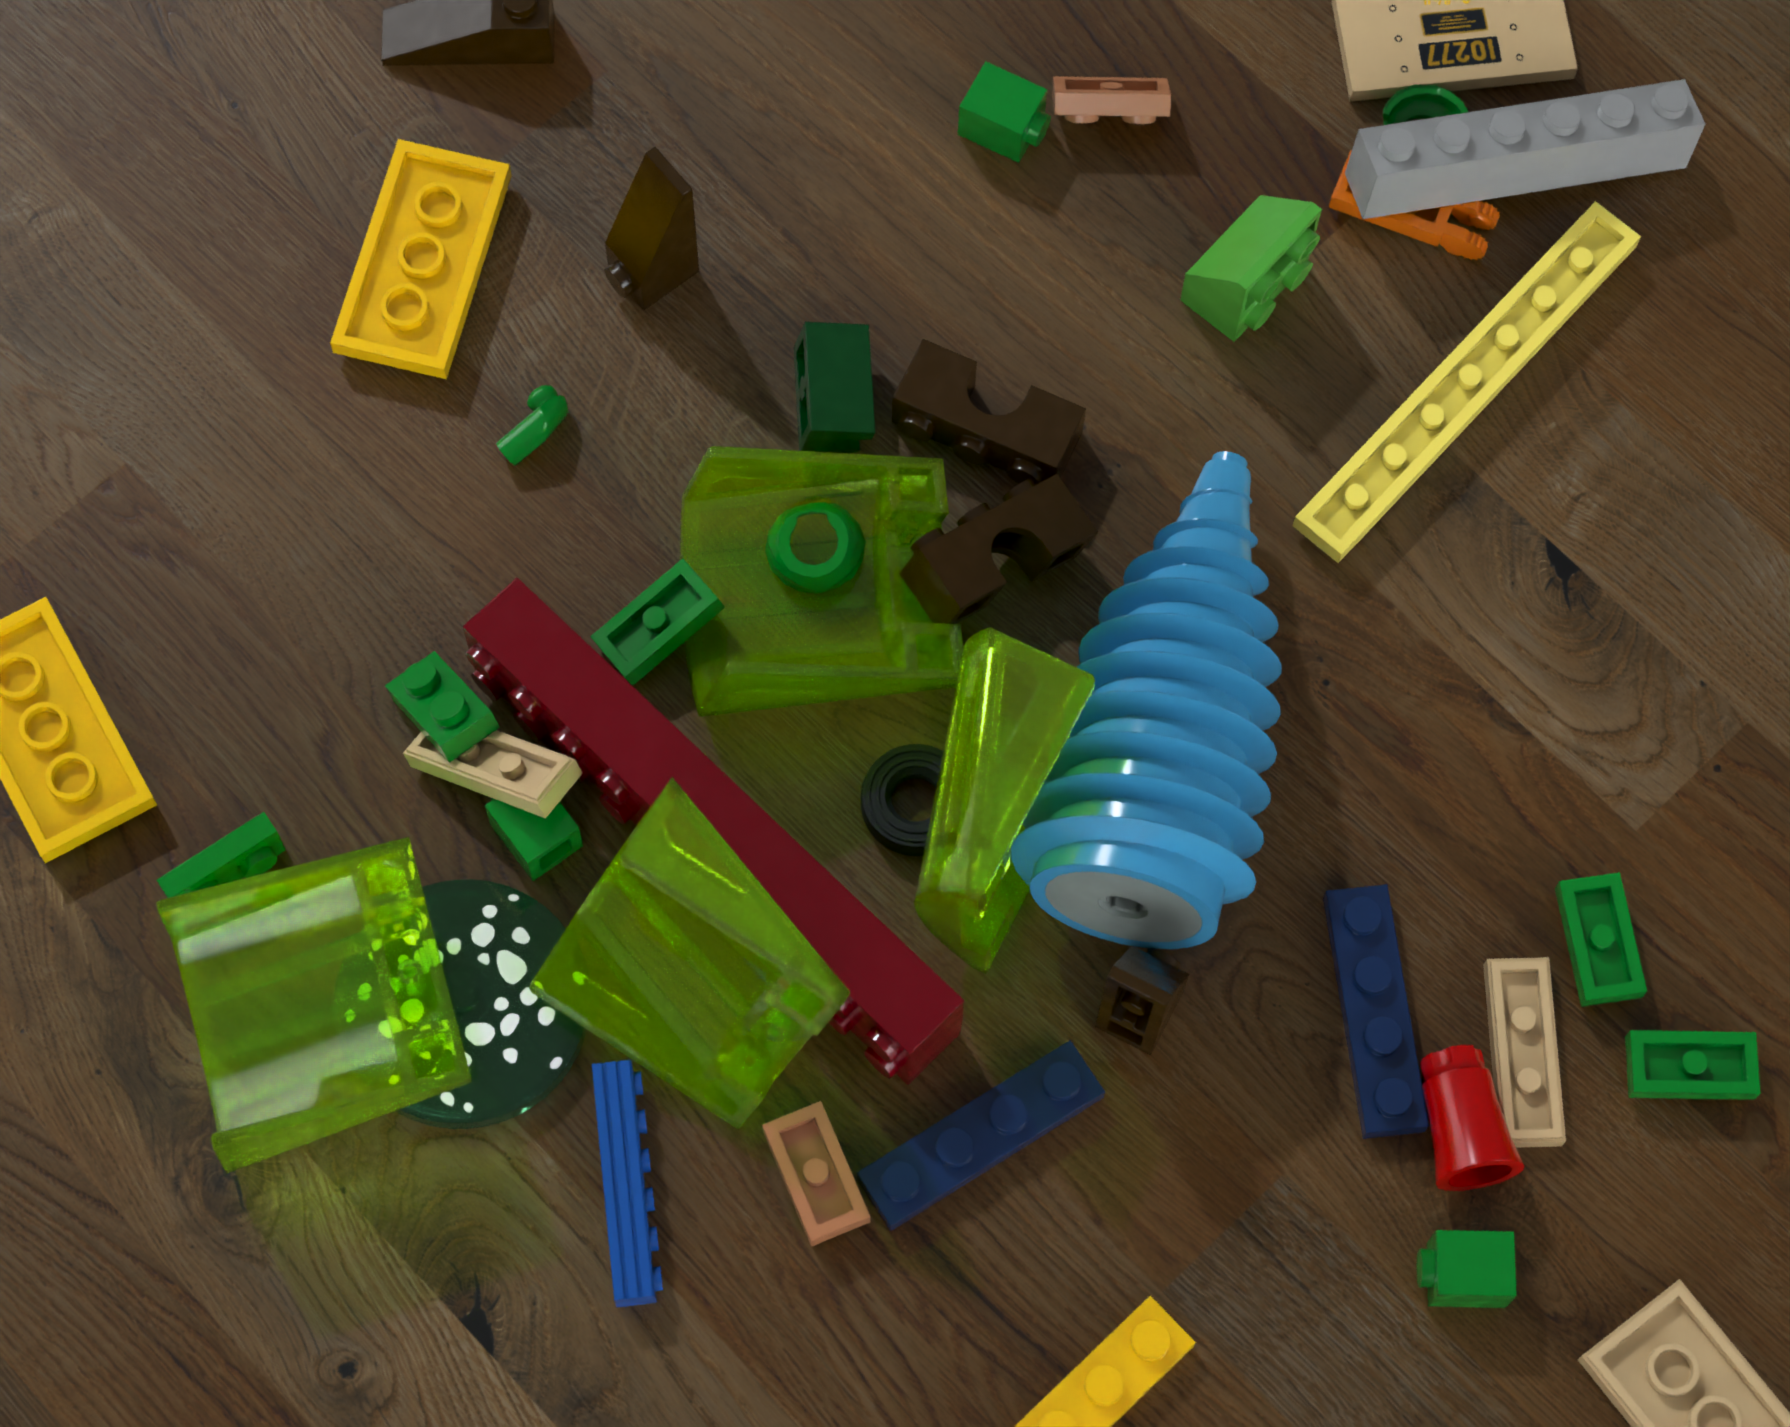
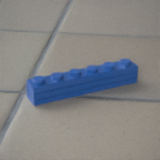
[592,1060,663,1308]

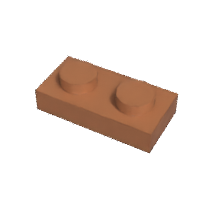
[1052,76,1171,124]
[762,1101,871,1247]

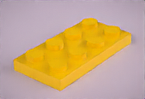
[330,139,512,379]
[0,597,157,864]

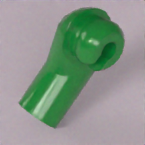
[496,385,568,466]

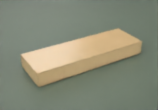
[403,730,583,818]
[1483,957,1566,1148]

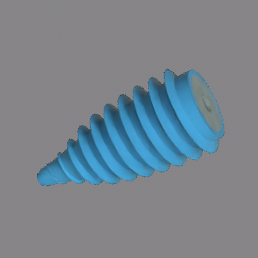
[1011,451,1282,949]

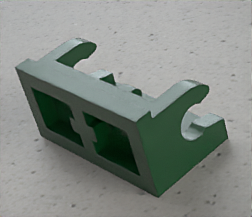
[793,322,875,455]

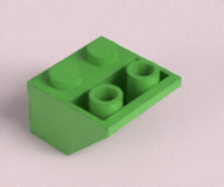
[1180,195,1322,342]

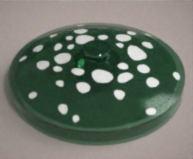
[335,879,590,1129]

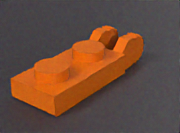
[1328,150,1500,260]

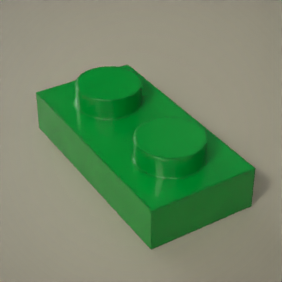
[590,558,725,686]
[384,651,500,763]
[157,812,286,917]
[1555,872,1647,1007]
[1625,1030,1761,1100]

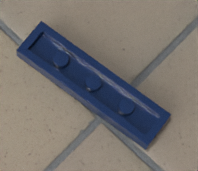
[1323,884,1429,1139]
[857,1040,1105,1231]

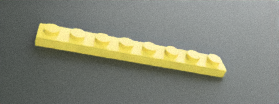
[1293,201,1641,563]

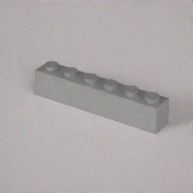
[1345,79,1705,219]

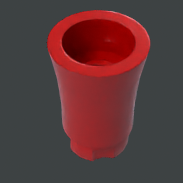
[1420,1045,1524,1191]

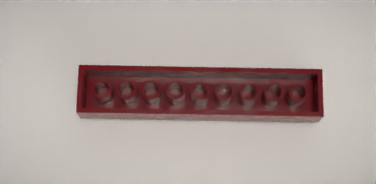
[462,577,965,1085]

